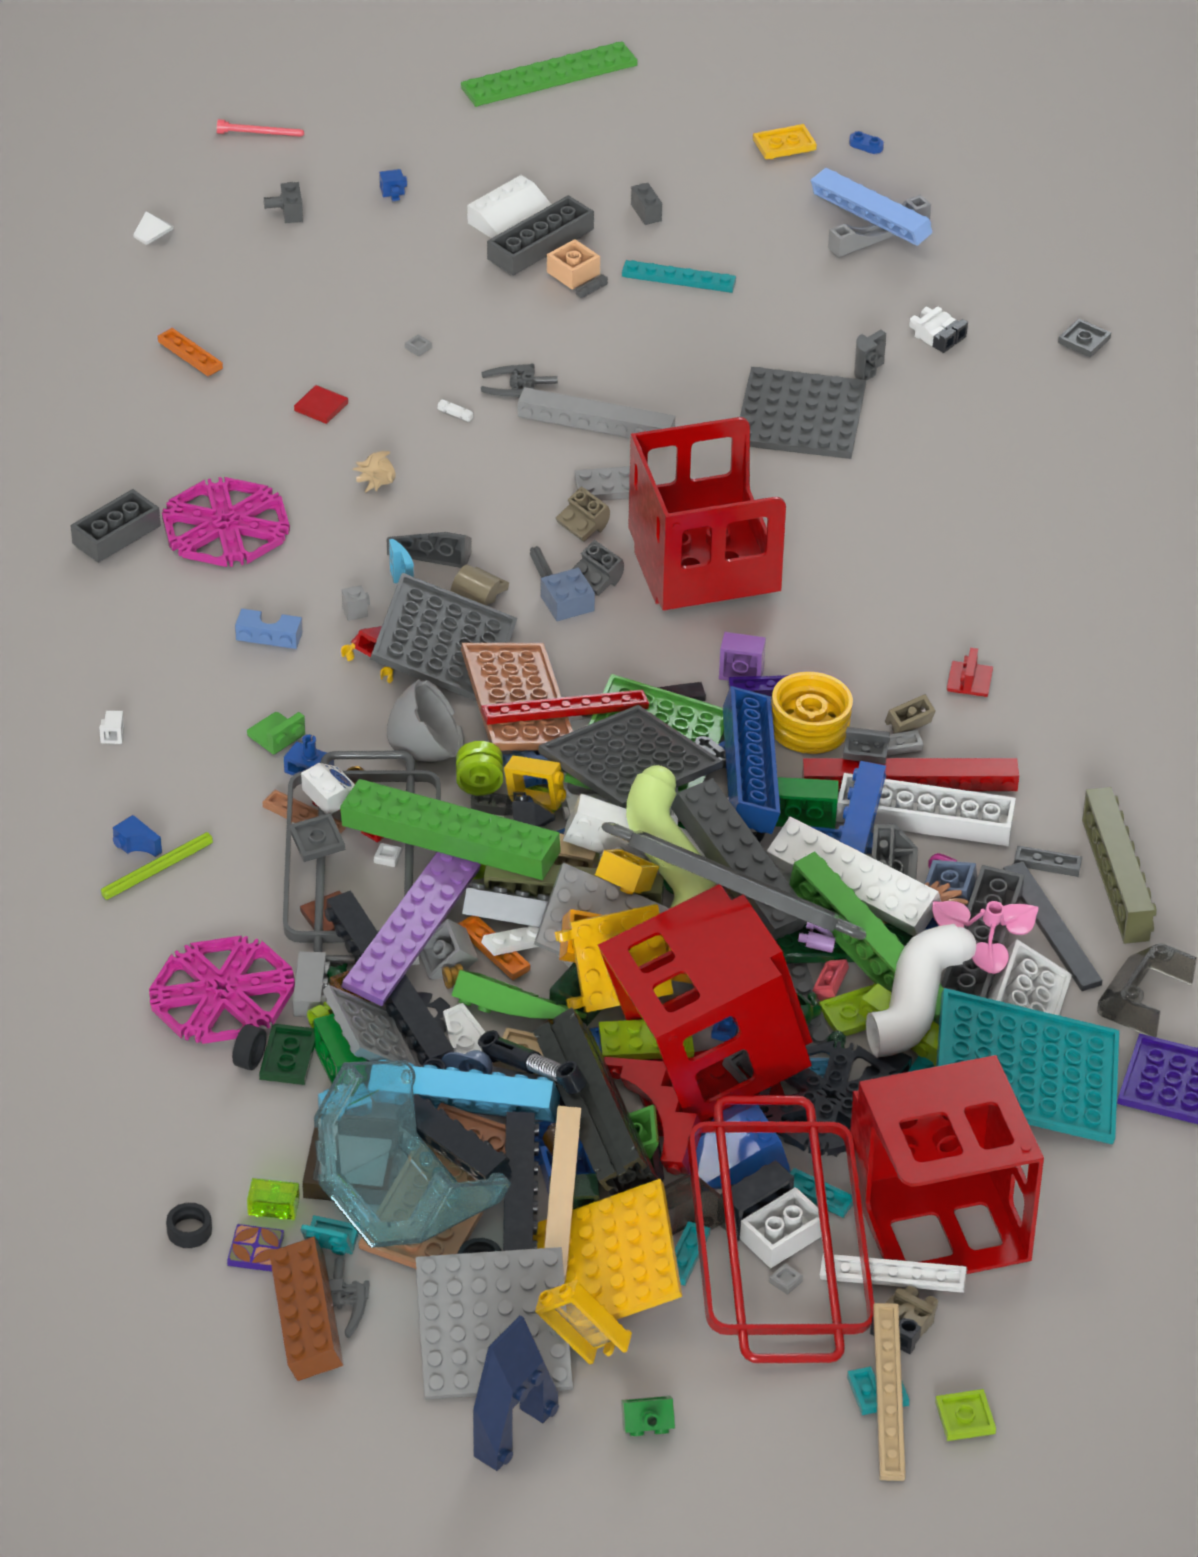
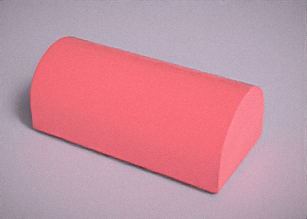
[812,959,849,1001]

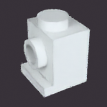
[99,711,124,744]

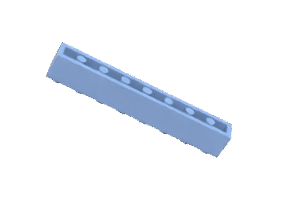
[811,168,933,246]

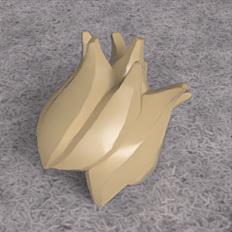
[353,451,396,493]

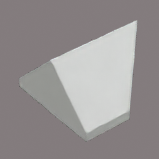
[133,211,174,245]

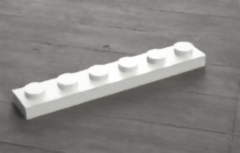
[820,1254,967,1293]

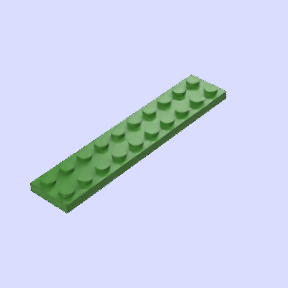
[461,41,638,107]

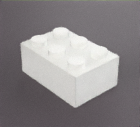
[740,1187,821,1268]

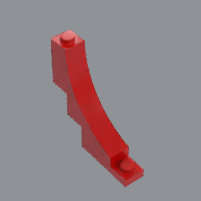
[604,1057,701,1175]

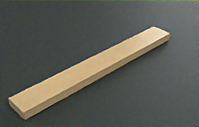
[544,1106,581,1280]
[873,1303,906,1481]

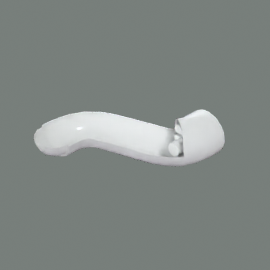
[866,924,976,1058]

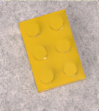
[753,124,817,160]

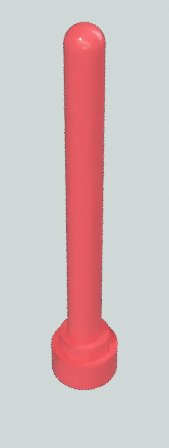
[217,119,304,137]

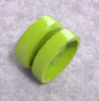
[456,741,503,796]

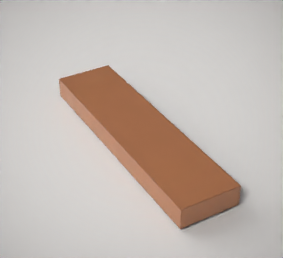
[262,789,346,834]

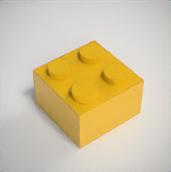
[595,849,659,895]

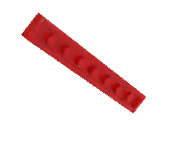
[481,690,649,725]

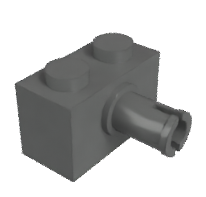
[263,182,303,223]

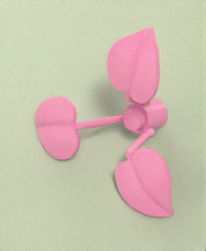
[932,901,1038,974]

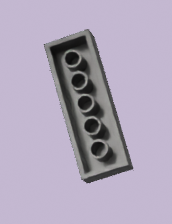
[487,195,594,275]

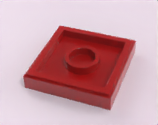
[294,385,348,424]

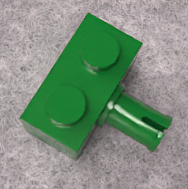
[621,1396,675,1436]

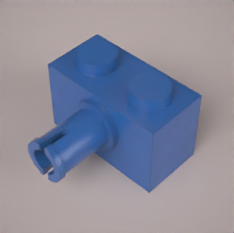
[284,734,334,775]

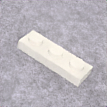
[481,926,539,956]

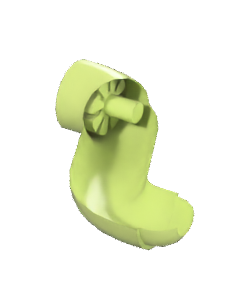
[626,765,716,908]

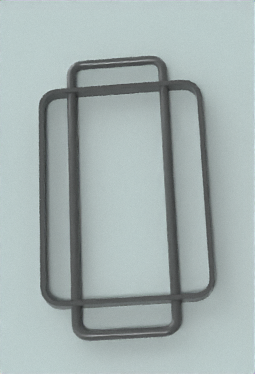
[283,750,441,964]
[602,822,866,940]

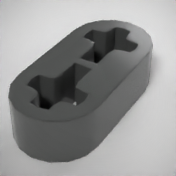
[695,736,726,769]

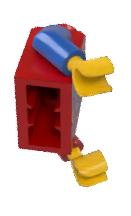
[341,626,394,683]

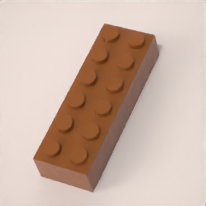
[269,1237,344,1381]

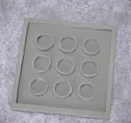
[323,985,420,1067]

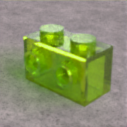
[247,1178,300,1220]

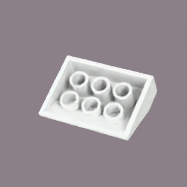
[467,175,551,238]
[987,939,1072,1015]

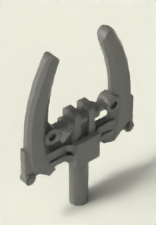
[481,364,558,397]
[329,1257,370,1338]

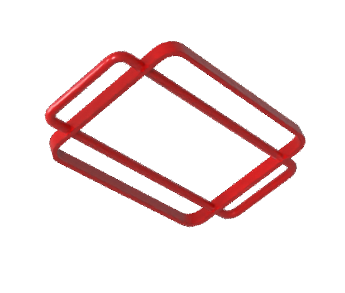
[687,1095,874,1363]

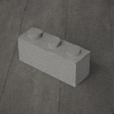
[293,952,330,1017]

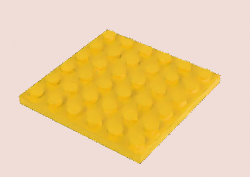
[533,1179,683,1330]

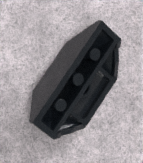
[504,791,555,827]

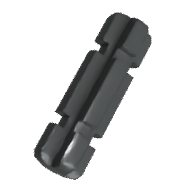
[576,275,608,298]

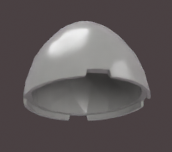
[387,679,465,762]

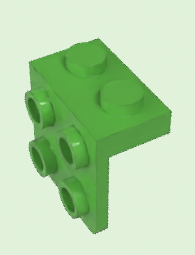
[247,712,305,755]

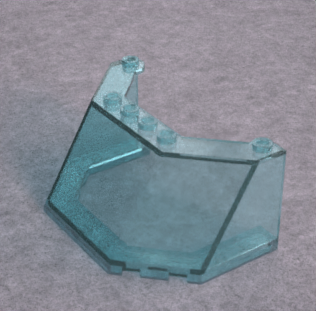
[314,1060,511,1248]

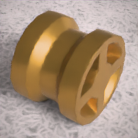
[442,963,463,989]

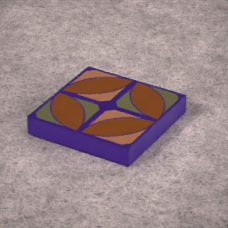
[227,1224,284,1272]

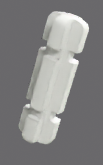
[438,399,473,422]

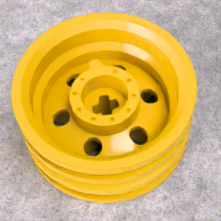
[771,672,853,754]

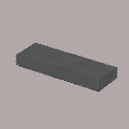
[1014,846,1082,877]

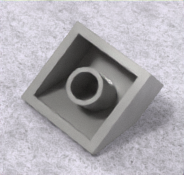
[420,919,478,980]

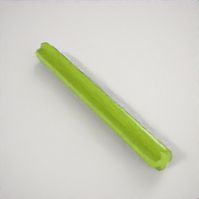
[101,832,213,900]

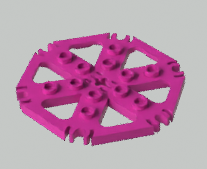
[162,477,290,567]
[149,935,295,1044]

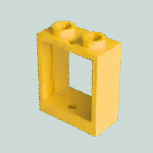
[504,755,566,810]

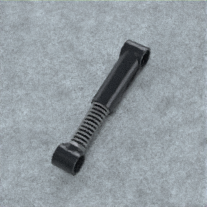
[478,1030,587,1094]

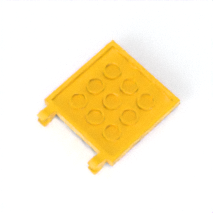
[554,904,673,1013]

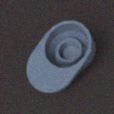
[442,1050,493,1075]

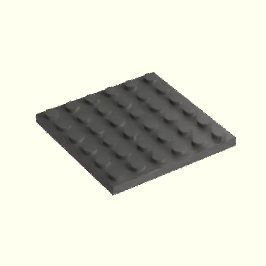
[740,367,866,459]
[370,573,518,701]
[539,705,722,809]

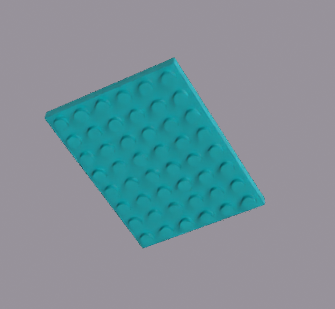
[936,988,1120,1144]

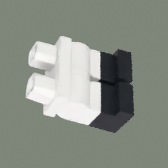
[909,307,968,354]

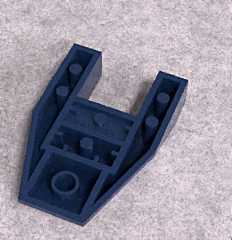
[473,1315,559,1471]

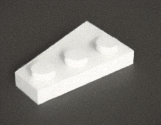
[443,1003,485,1054]

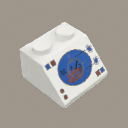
[301,763,355,814]

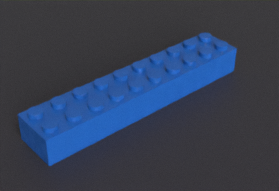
[723,686,780,834]

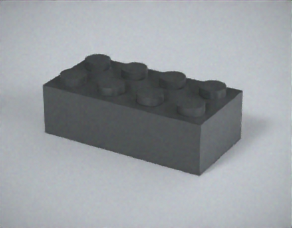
[71,489,161,563]

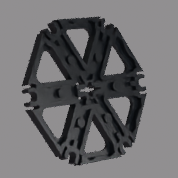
[758,1041,900,1156]

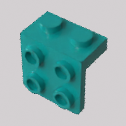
[300,1215,360,1255]

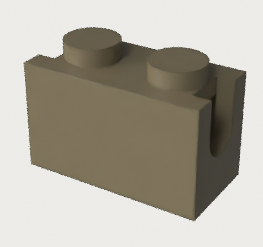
[885,694,936,734]

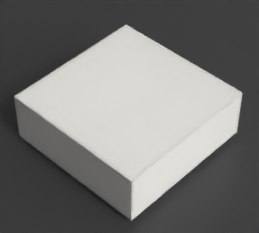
[374,843,402,867]

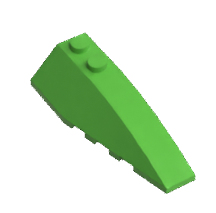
[451,970,587,1020]

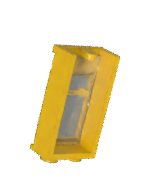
[535,1279,632,1365]

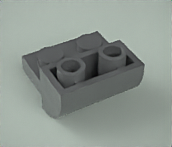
[854,330,886,381]
[572,539,624,596]
[843,727,890,764]

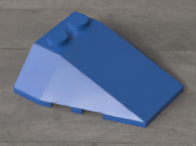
[686,1105,791,1191]

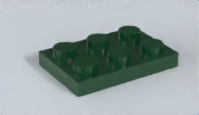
[259,1023,315,1085]

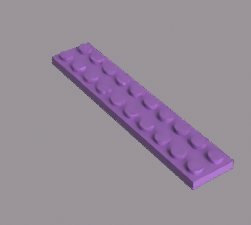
[342,852,481,1006]

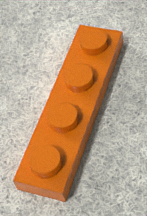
[158,328,223,377]
[458,916,530,980]

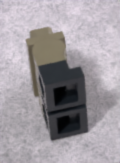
[870,1285,938,1355]

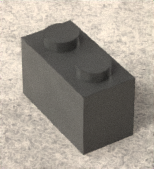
[631,183,662,225]

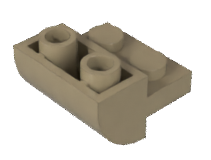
[556,486,610,542]
[450,564,509,606]

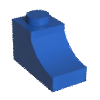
[113,815,162,857]

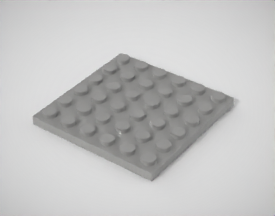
[416,1247,573,1400]

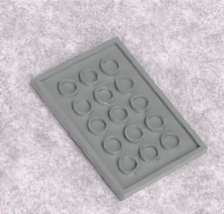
[534,863,670,955]

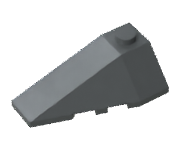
[387,532,472,568]

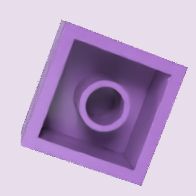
[719,632,766,681]

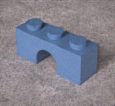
[235,608,303,649]

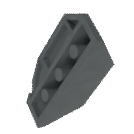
[872,824,918,880]

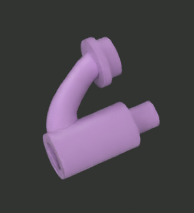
[798,922,836,953]

